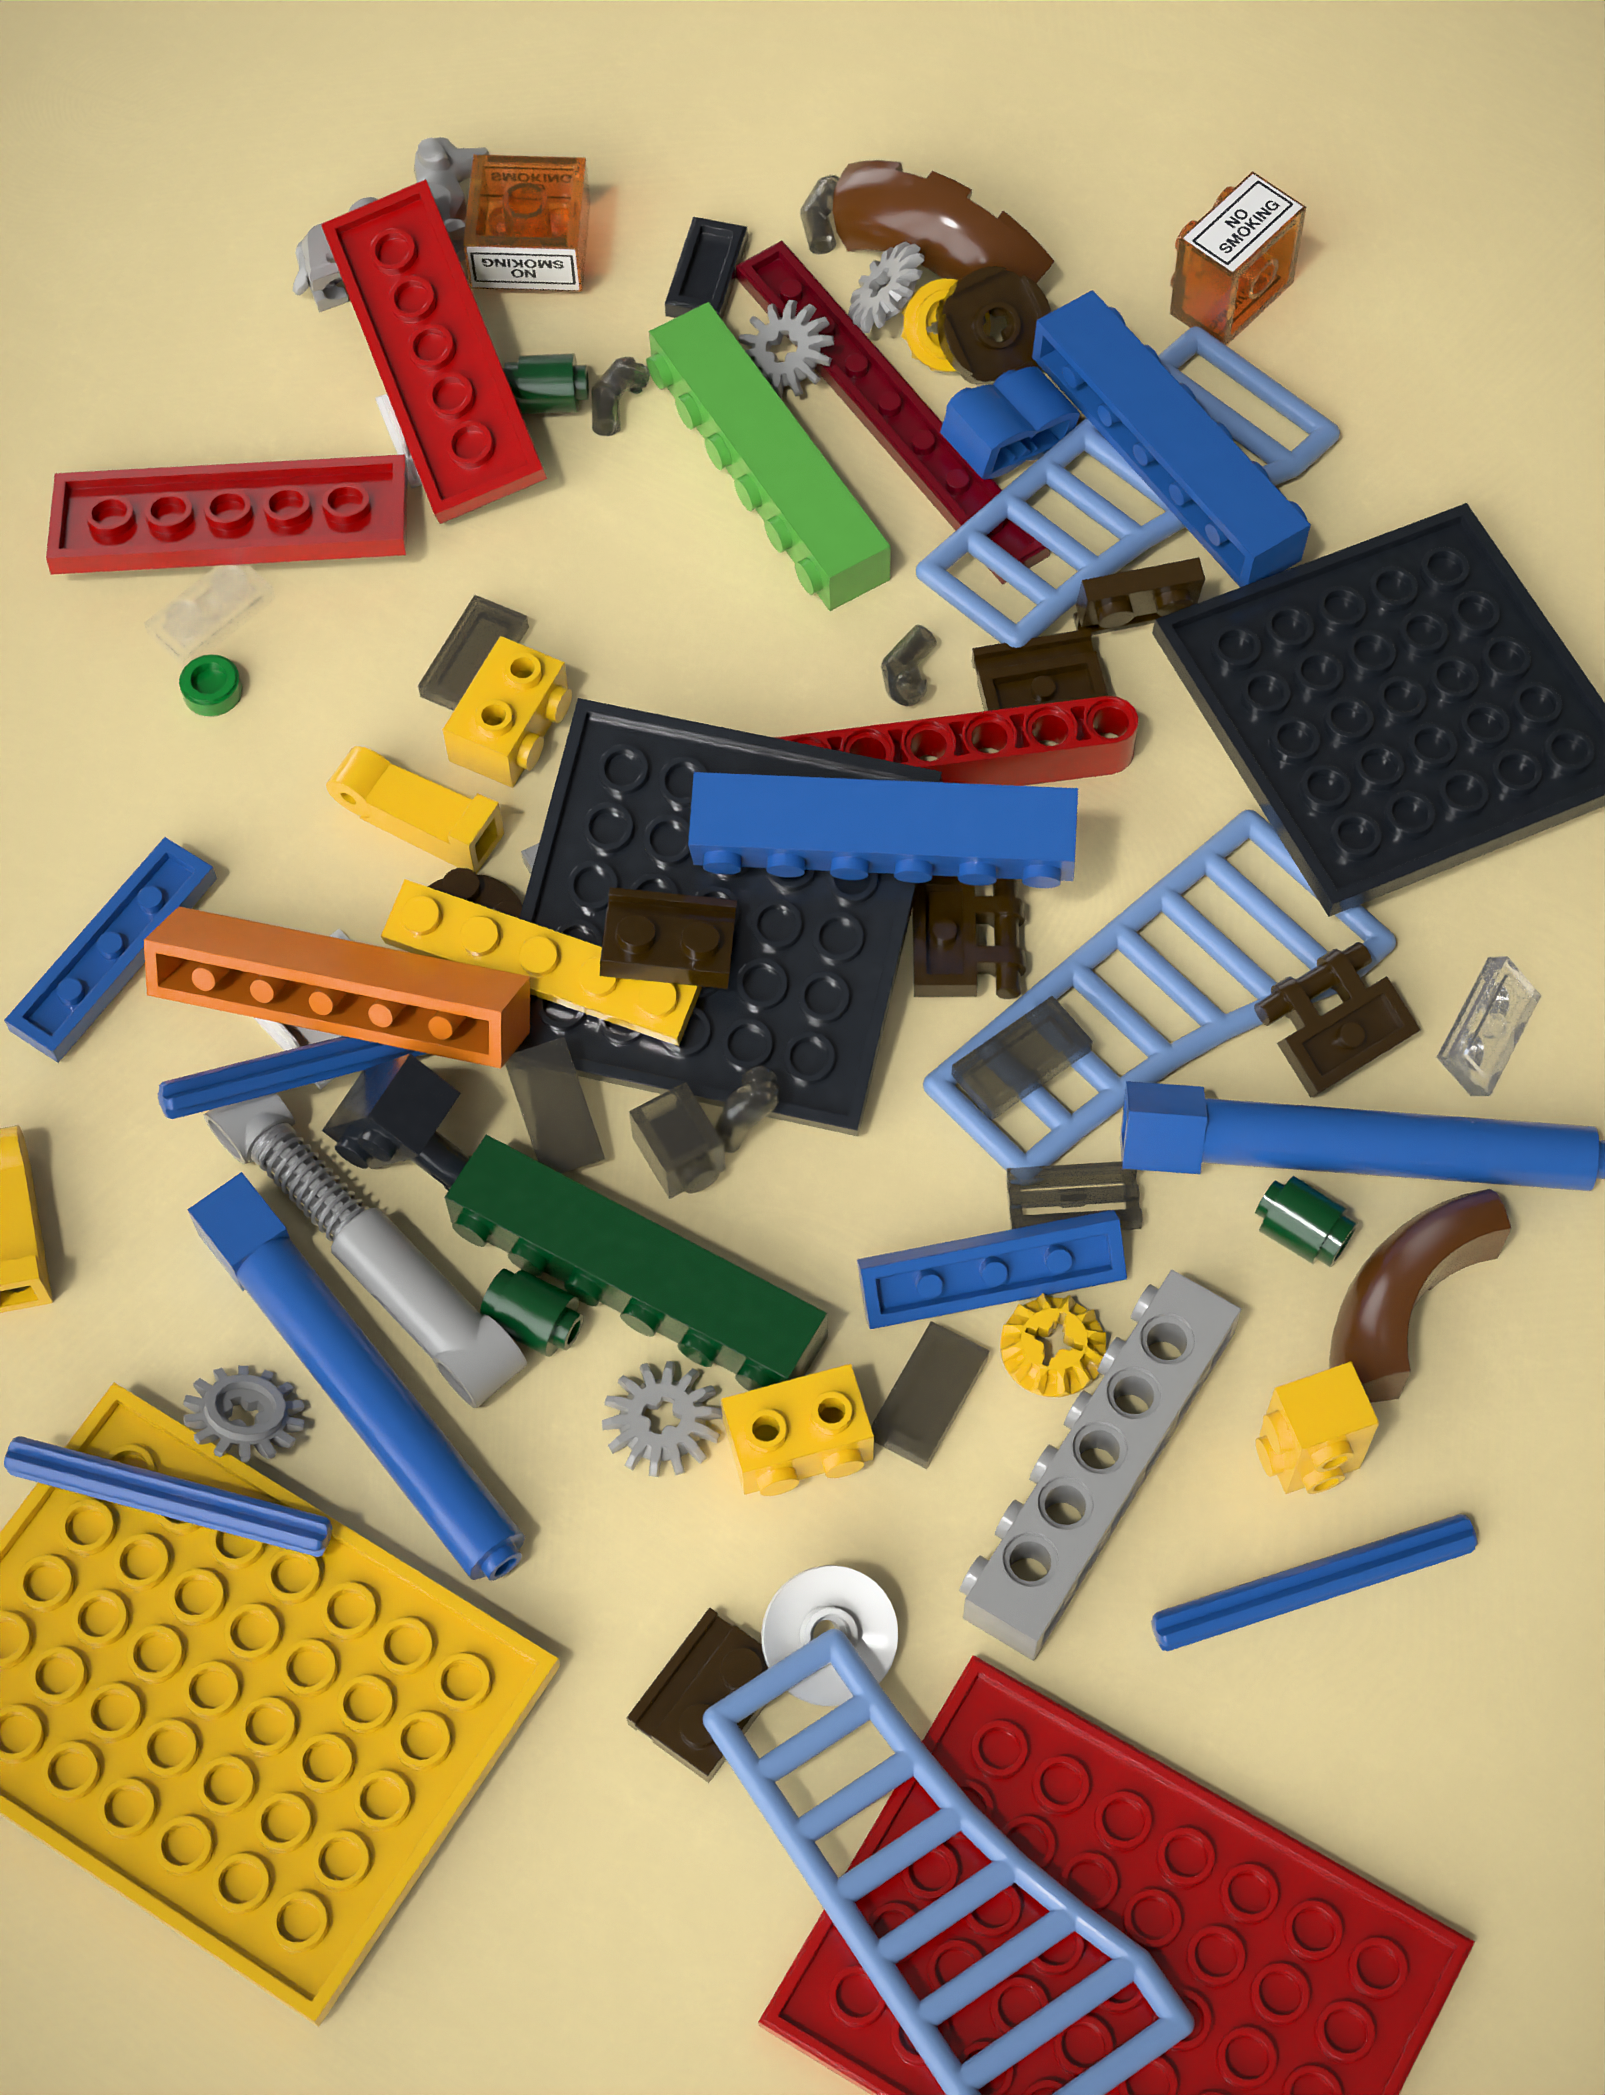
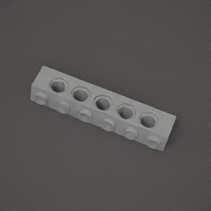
[959,1269,1241,1661]

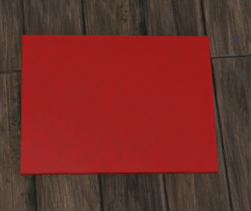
[758,1655,1475,2095]

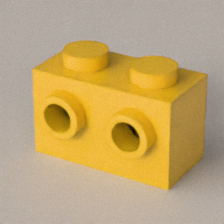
[442,636,572,788]
[1255,1362,1379,1494]
[721,1363,874,1496]

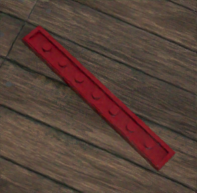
[736,240,1050,585]

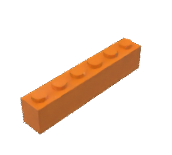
[144,907,530,1069]

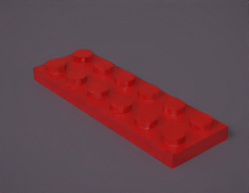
[321,179,548,524]
[46,454,408,575]

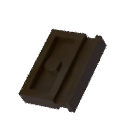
[1073,557,1205,635]
[972,628,1108,711]
[599,887,737,989]
[626,1607,769,1783]

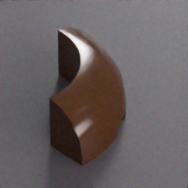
[832,160,1055,315]
[1329,1189,1511,1403]

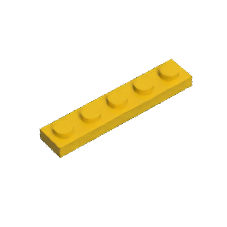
[381,879,702,1046]

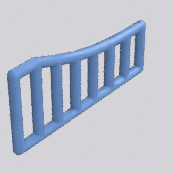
[916,326,1340,648]
[923,810,1396,1184]
[703,1629,1195,2095]

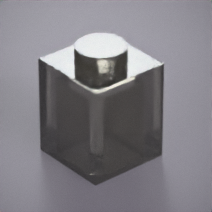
[629,1082,726,1199]

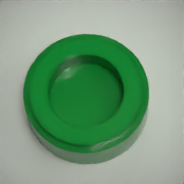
[179,654,243,717]

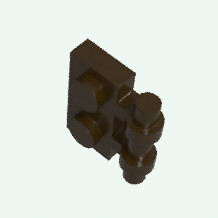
[912,875,1027,999]
[1254,942,1421,1098]

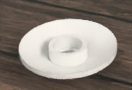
[761,1565,898,1706]

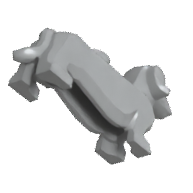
[292,137,490,312]

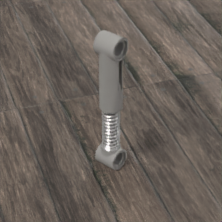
[204,1093,527,1408]

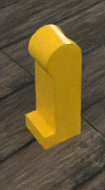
[326,746,505,874]
[0,1125,53,1313]

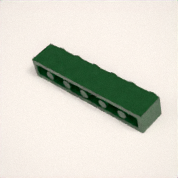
[445,1134,828,1391]

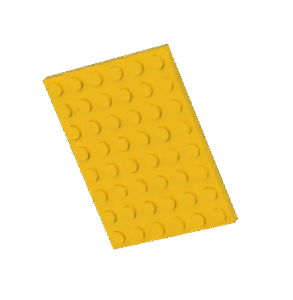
[0,1382,560,2027]

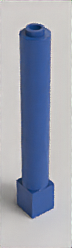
[1120,1081,1605,1191]
[187,1172,525,1581]

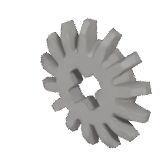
[848,242,924,333]
[738,300,834,400]
[602,1361,723,1477]
[183,1365,305,1462]

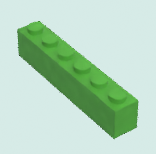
[646,302,891,611]

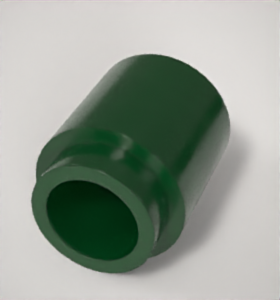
[504,353,589,414]
[1255,1176,1358,1267]
[480,1269,584,1357]

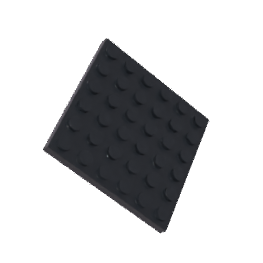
[1152,503,1605,917]
[508,698,943,1136]

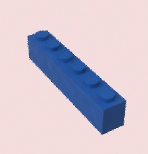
[1032,290,1311,587]
[688,772,1078,888]

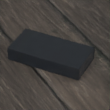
[665,216,748,319]

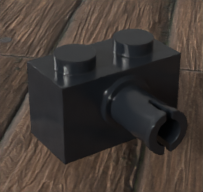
[322,1054,471,1191]

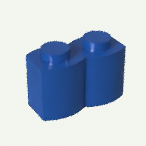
[940,367,1080,479]

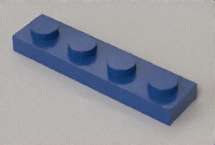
[4,837,217,1063]
[857,1210,1127,1329]

